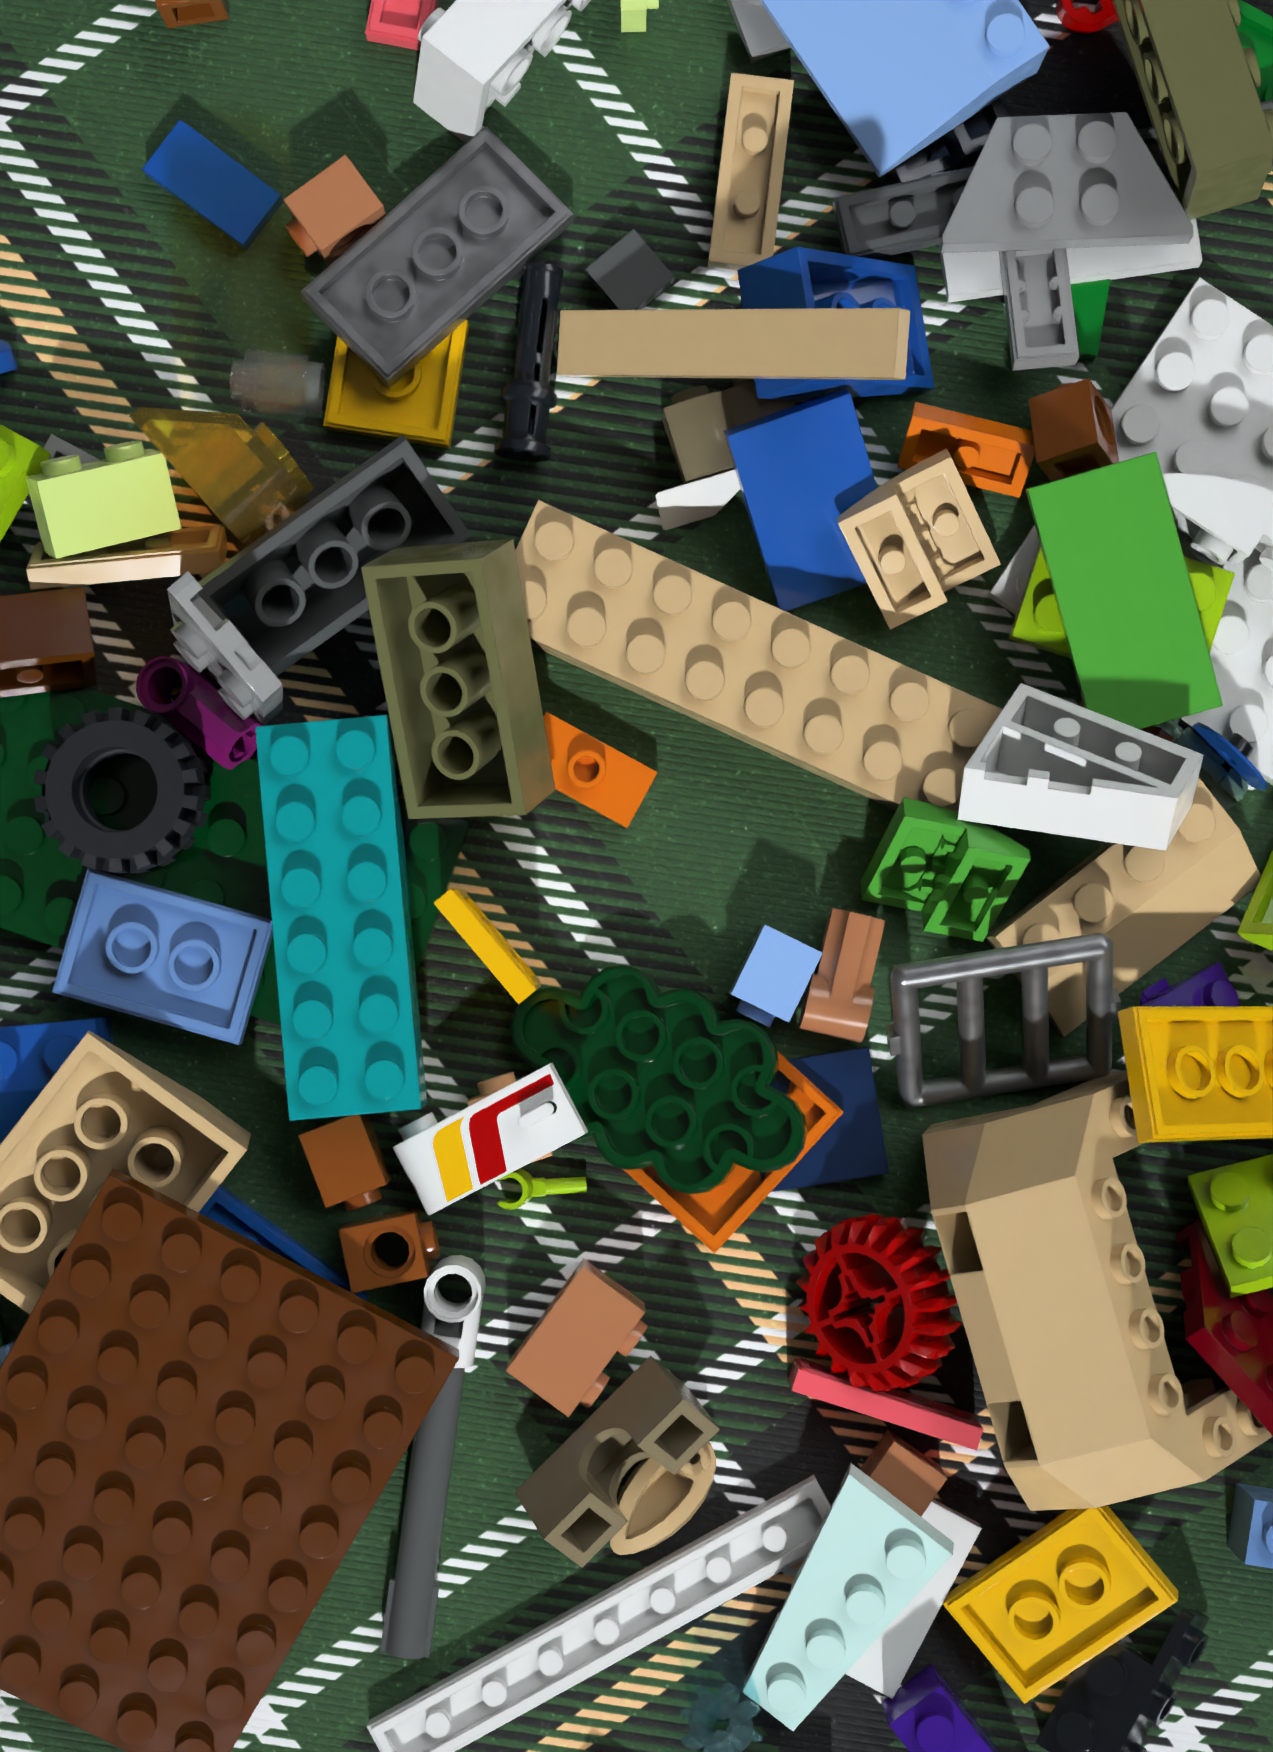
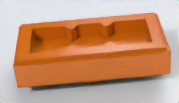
[543,712,658,829]

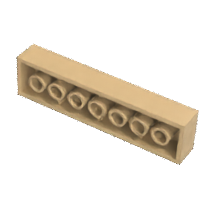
[515,500,1003,813]

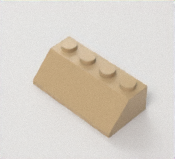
[986,778,1261,1037]

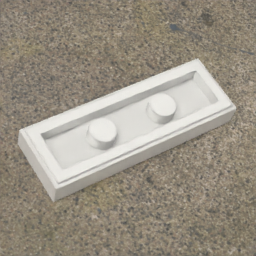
[845,1499,982,1699]

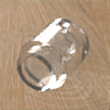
[230,349,325,419]

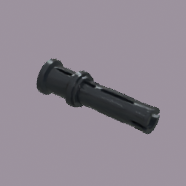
[494,262,564,462]

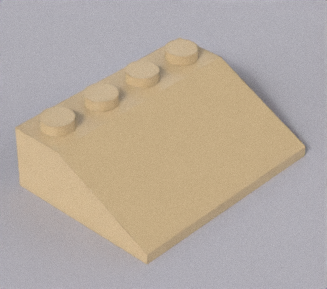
[0,1030,251,1314]

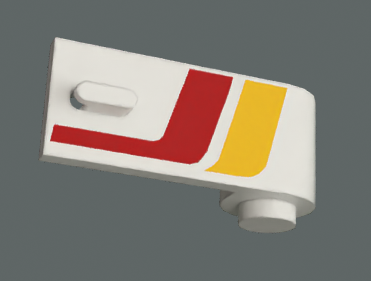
[393,1063,588,1215]

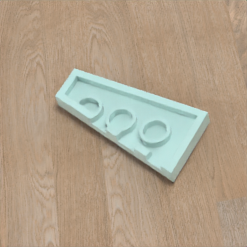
[743,1463,954,1731]

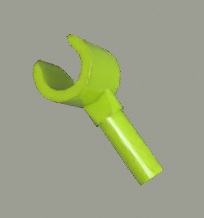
[497,1168,587,1210]

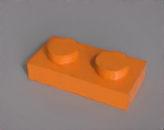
[897,402,1035,498]

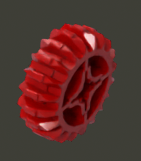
[796,1213,962,1392]

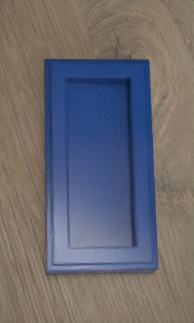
[142,119,284,251]

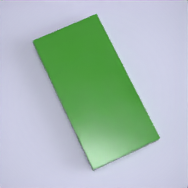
[1025,452,1223,729]

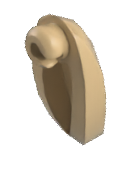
[610,1442,717,1555]

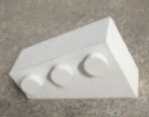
[957,683,1204,851]

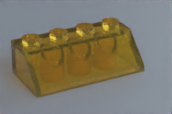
[129,407,314,547]

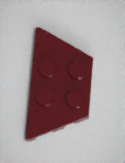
[1177,1217,1273,1436]

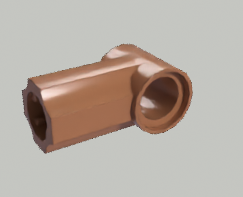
[799,908,886,1043]

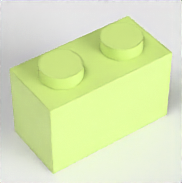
[26,441,182,559]

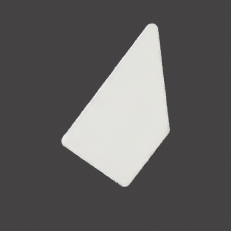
[655,469,741,530]

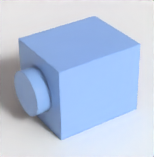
[728,924,823,1027]

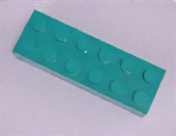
[255,715,427,1121]

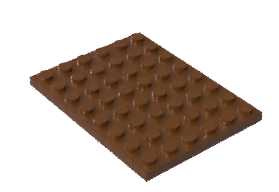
[0,1167,459,1752]

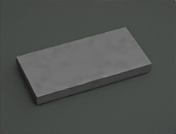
[300,126,573,388]

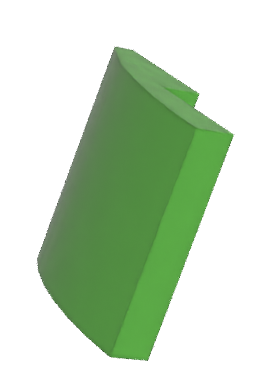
[860,797,1031,942]

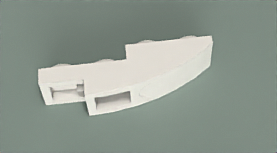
[1162,473,1273,571]

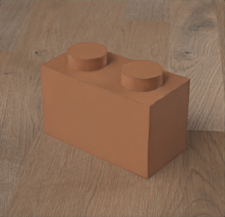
[506,1258,648,1417]

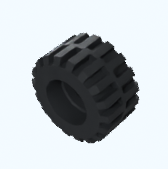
[34,707,211,874]

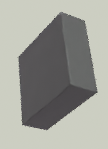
[585,229,674,310]

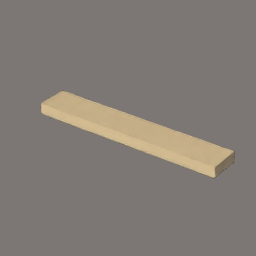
[557,308,910,380]

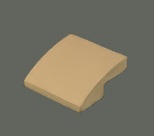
[836,448,1001,630]

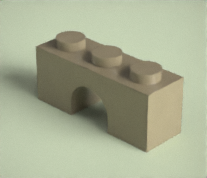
[514,1356,720,1568]

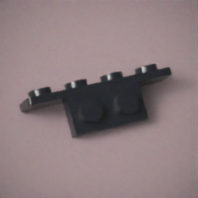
[1036,1609,1209,1752]

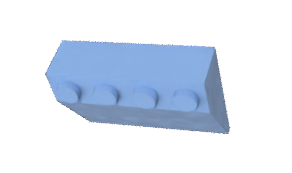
[759,0,1050,177]

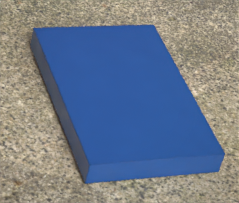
[723,388,877,611]

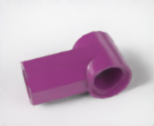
[136,656,263,770]

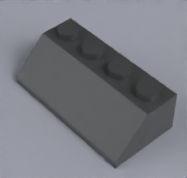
[198,435,471,676]

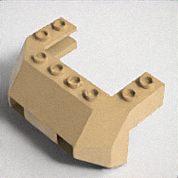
[922,1070,1273,1511]

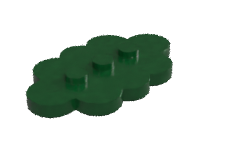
[510,965,808,1194]

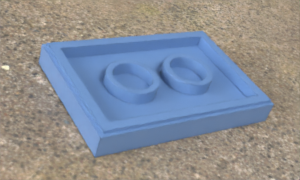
[52,868,273,1045]

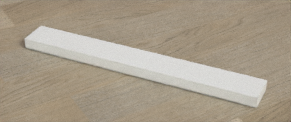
[367,1475,831,1752]

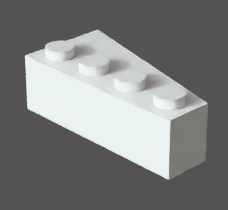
[413,0,591,144]

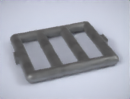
[886,933,1121,1108]

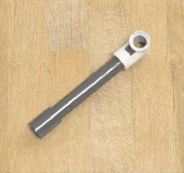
[380,1255,486,1659]

